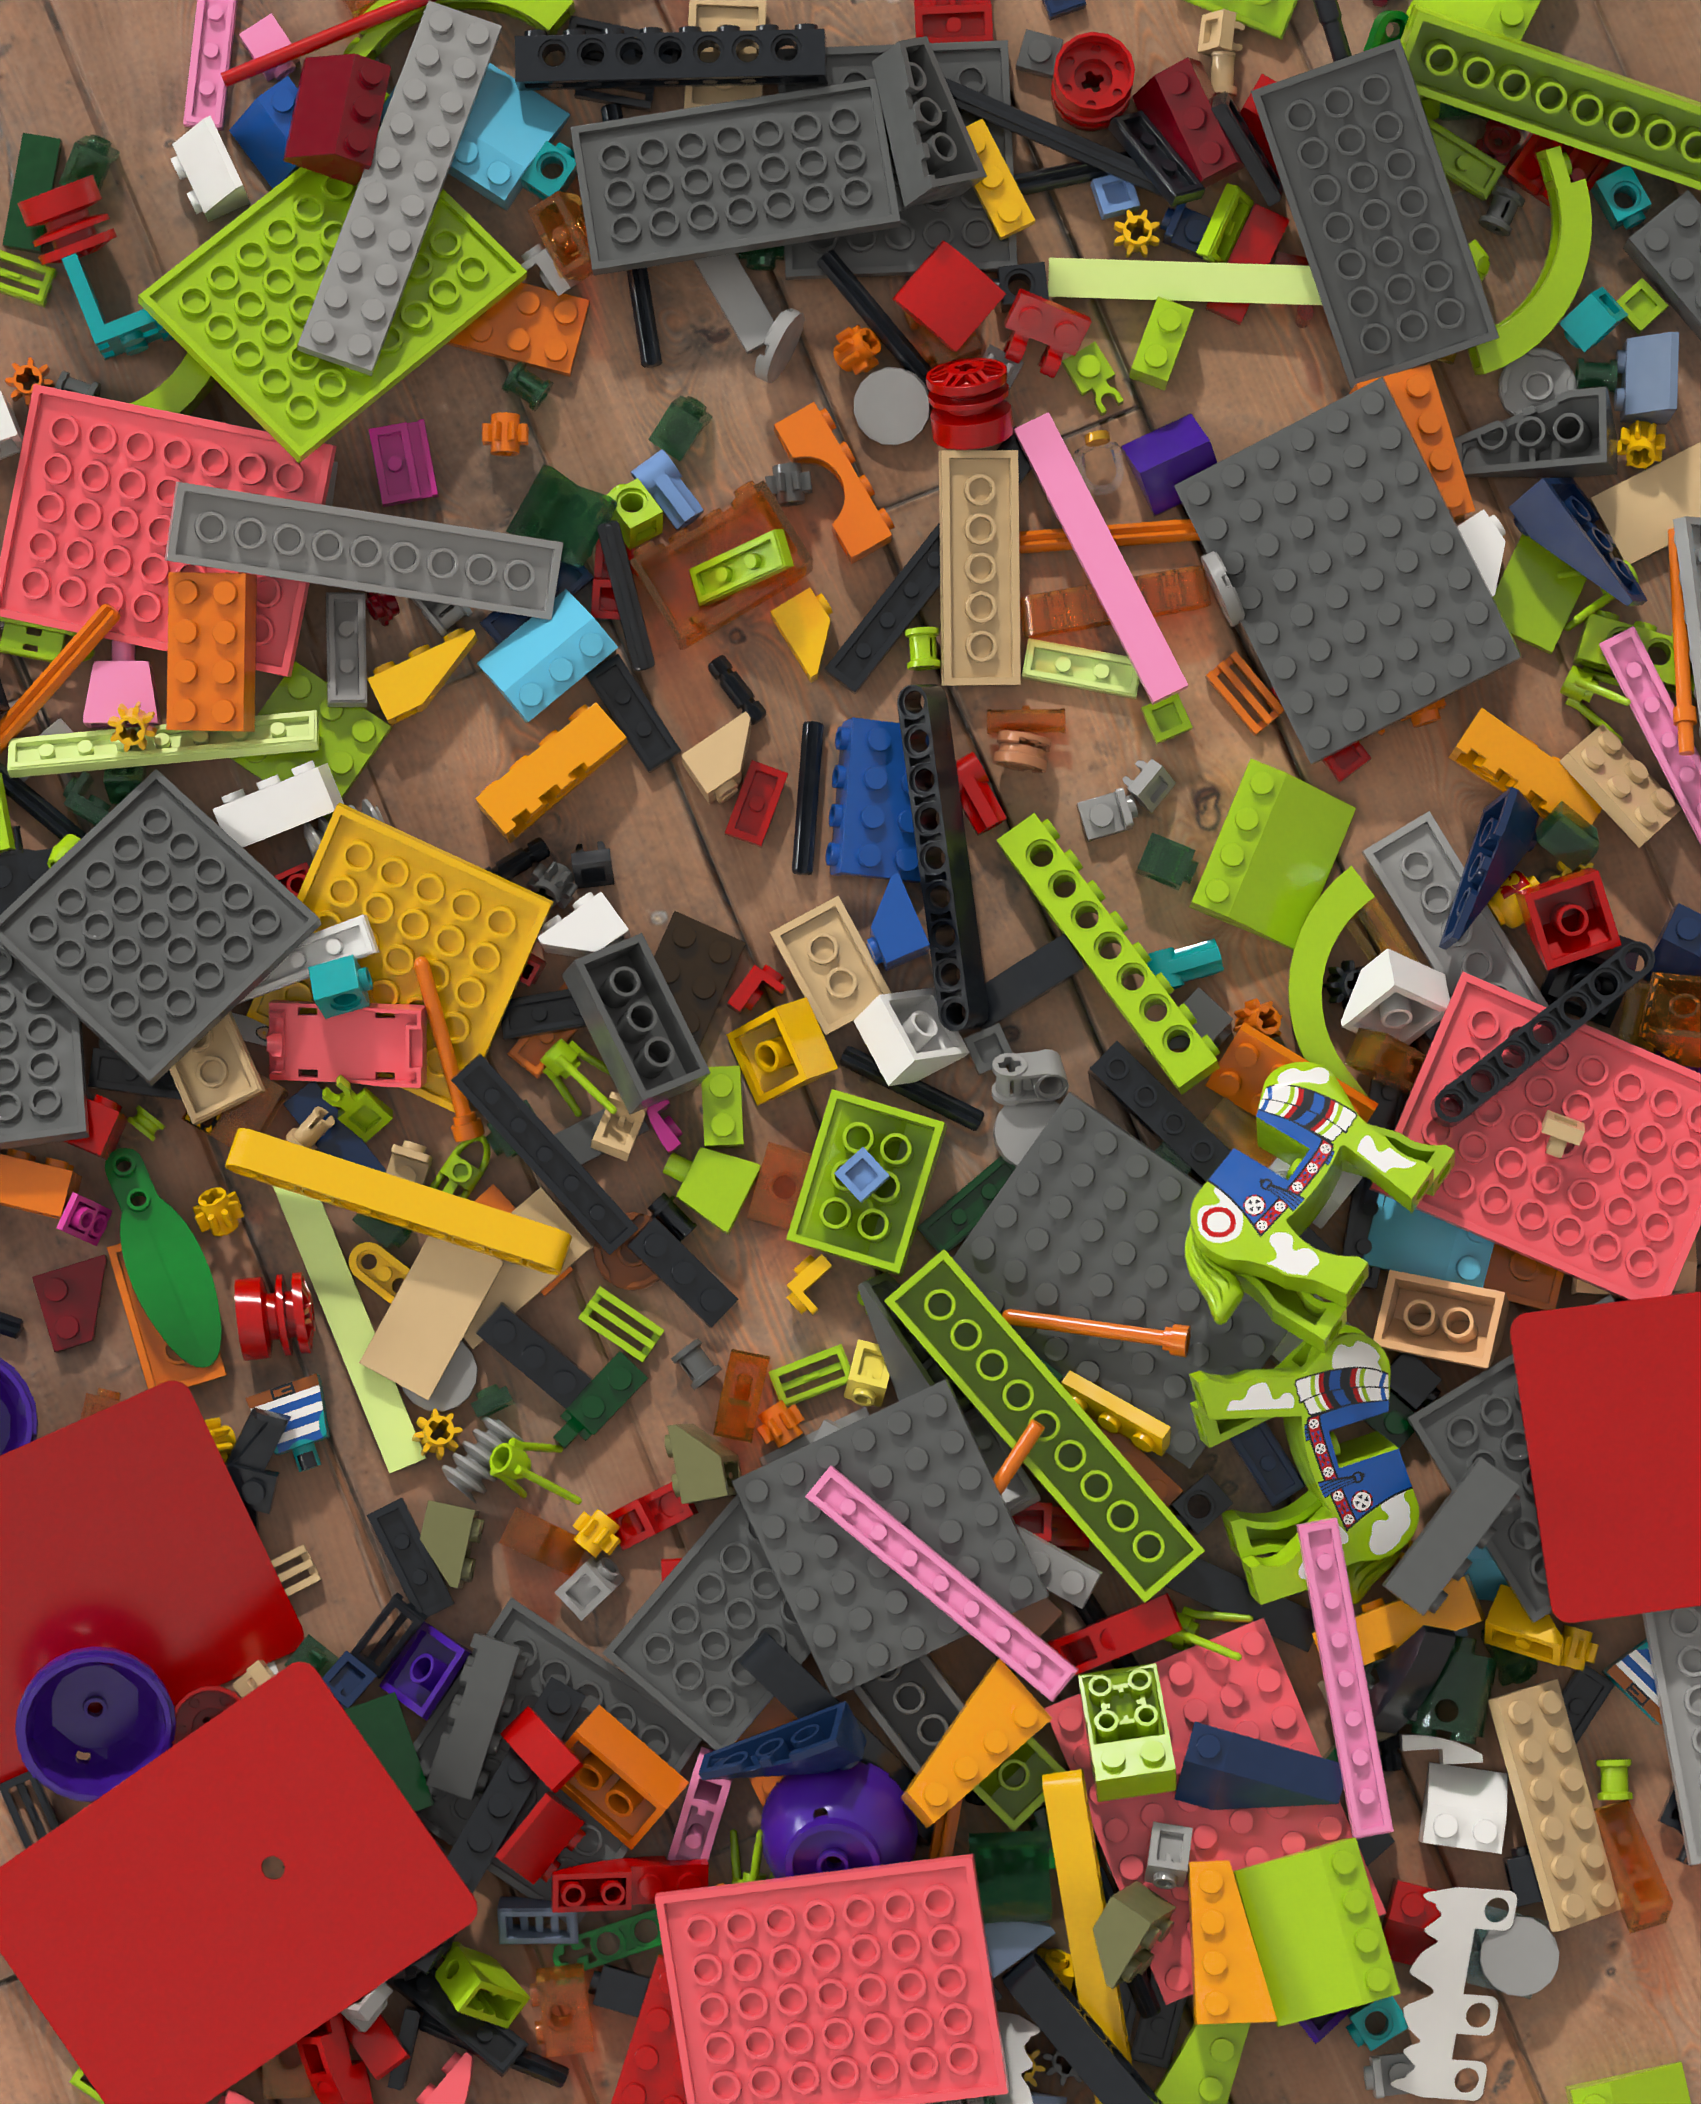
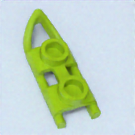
[0,617,95,663]
[429,1135,491,1199]

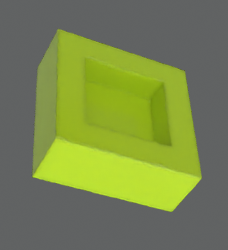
[1616,278,1669,335]
[1141,693,1193,745]

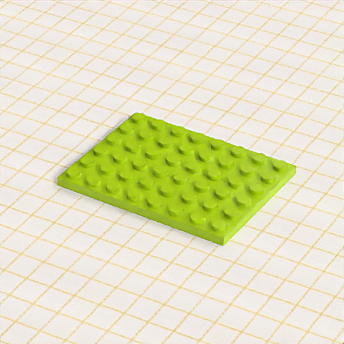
[138,126,527,463]

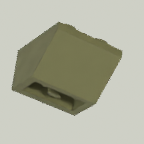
[664,1424,742,1504]
[420,1500,485,1589]
[1093,1881,1176,1989]

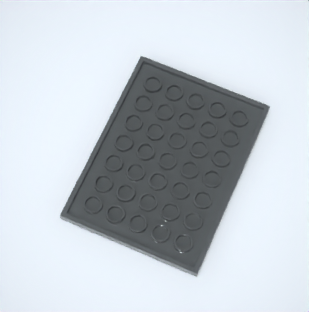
[1174,377,1523,764]
[953,1092,1315,1469]

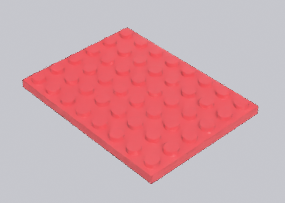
[0,384,337,677]
[1370,972,1701,1300]
[1044,1618,1386,2005]
[655,1854,1009,2104]

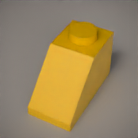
[770,588,833,683]
[1484,1584,1563,1666]

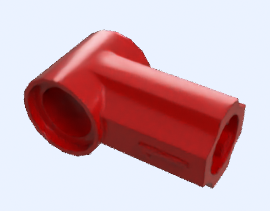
[956,752,1007,835]

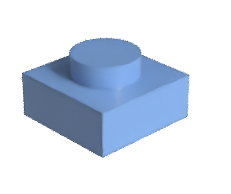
[1090,175,1140,220]
[834,1147,890,1204]

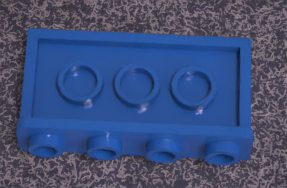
[826,717,929,883]

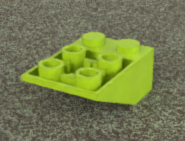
[1078,1663,1176,1802]

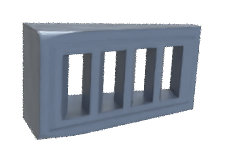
[497,1897,579,1944]

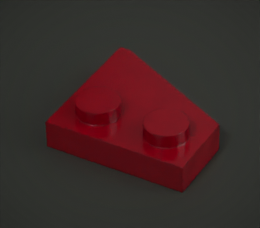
[32,1254,108,1353]

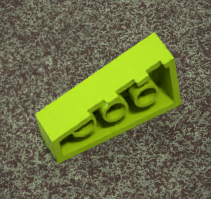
[1154,2023,1251,2104]

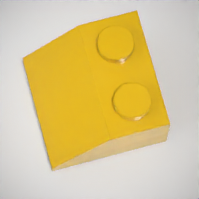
[726,997,838,1106]

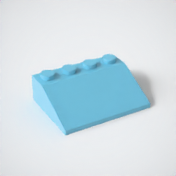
[379,63,571,211]
[1362,1193,1494,1288]

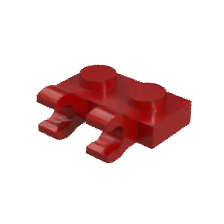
[1003,288,1091,378]

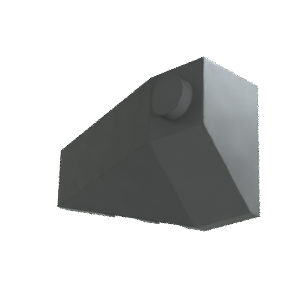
[1454,387,1618,478]
[857,1272,975,1414]

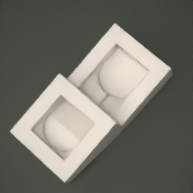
[1399,1734,1483,1765]

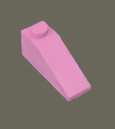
[667,1747,733,1861]

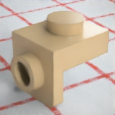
[590,1092,648,1162]

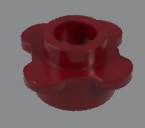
[1475,120,1521,165]
[365,592,399,627]

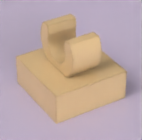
[1197,9,1245,56]
[1542,1110,1585,1159]

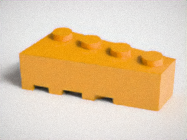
[475,702,628,844]
[1448,707,1602,842]
[1312,1574,1485,1665]
[901,1658,1052,1828]
[1187,1861,1277,2025]

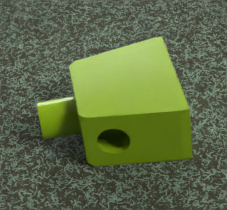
[662,1147,762,1235]
[435,1941,530,2028]

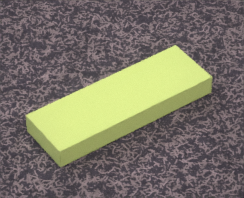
[1021,638,1140,699]

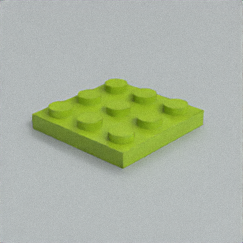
[230,661,392,821]

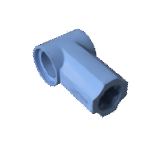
[630,449,704,532]

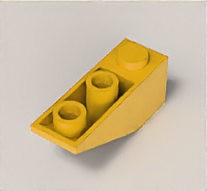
[368,628,478,726]

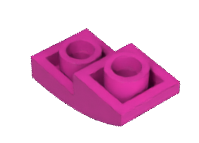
[647,1100,683,1155]
[57,1192,113,1246]

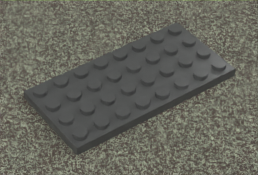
[1251,39,1499,388]
[570,78,901,276]

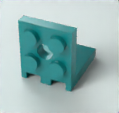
[62,253,174,360]

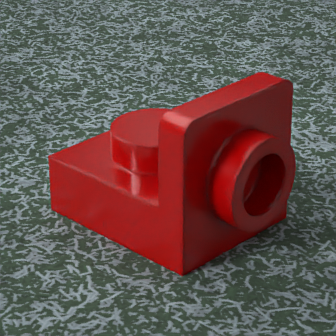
[727,964,786,1015]

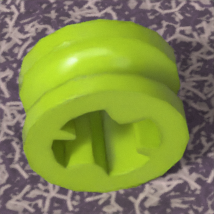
[126,1105,166,1141]

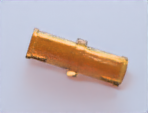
[987,705,1066,734]

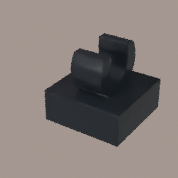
[571,841,615,889]

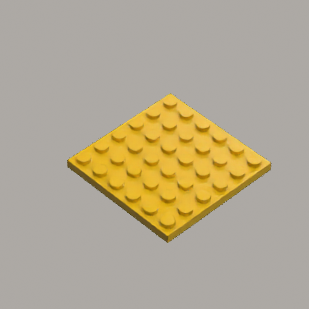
[246,803,554,1113]

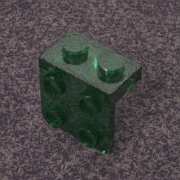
[506,464,617,568]
[968,1830,1052,1923]

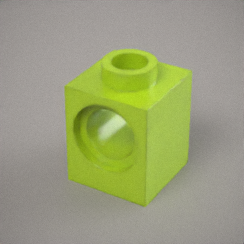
[605,478,663,550]

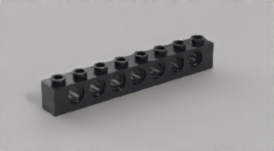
[515,23,827,91]
[1088,1041,1337,1255]

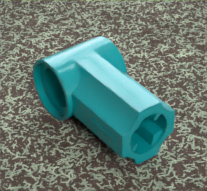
[1147,938,1224,989]

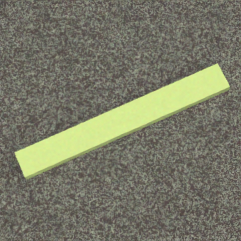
[1048,257,1322,305]
[7,710,319,778]
[272,1185,427,1474]

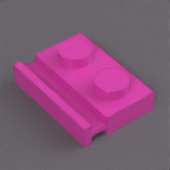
[368,419,439,507]

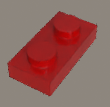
[725,760,788,848]

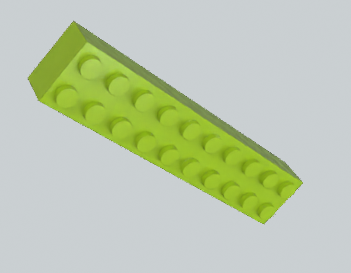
[1401,4,1701,190]
[884,1249,1205,1603]

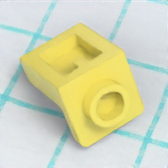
[844,1339,890,1407]

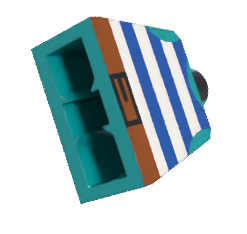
[245,1373,330,1472]
[1601,1638,1662,1725]

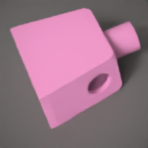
[83,640,162,728]

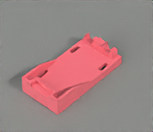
[266,1000,427,1088]

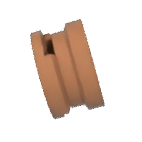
[993,730,1051,773]

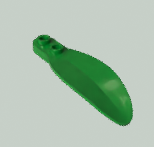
[104,1148,222,1368]

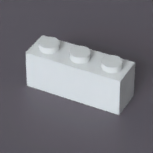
[212,760,344,848]

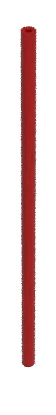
[220,0,437,88]

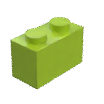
[1129,297,1194,391]
[701,1066,744,1149]

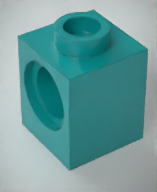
[521,140,578,208]
[1591,165,1652,230]
[1559,286,1628,352]
[308,955,373,1019]
[1346,1996,1408,2051]

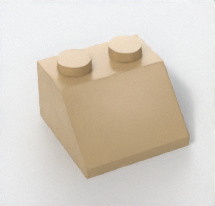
[681,711,752,804]

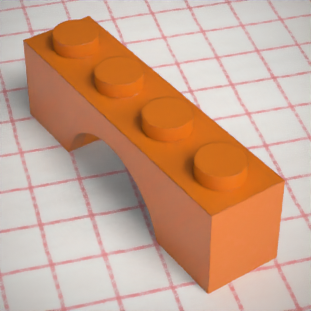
[774,402,895,564]

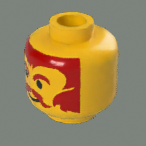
[1487,870,1540,929]

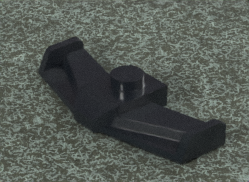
[225,1407,292,1534]

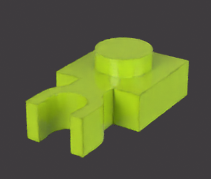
[1062,342,1124,416]
[322,1074,393,1142]

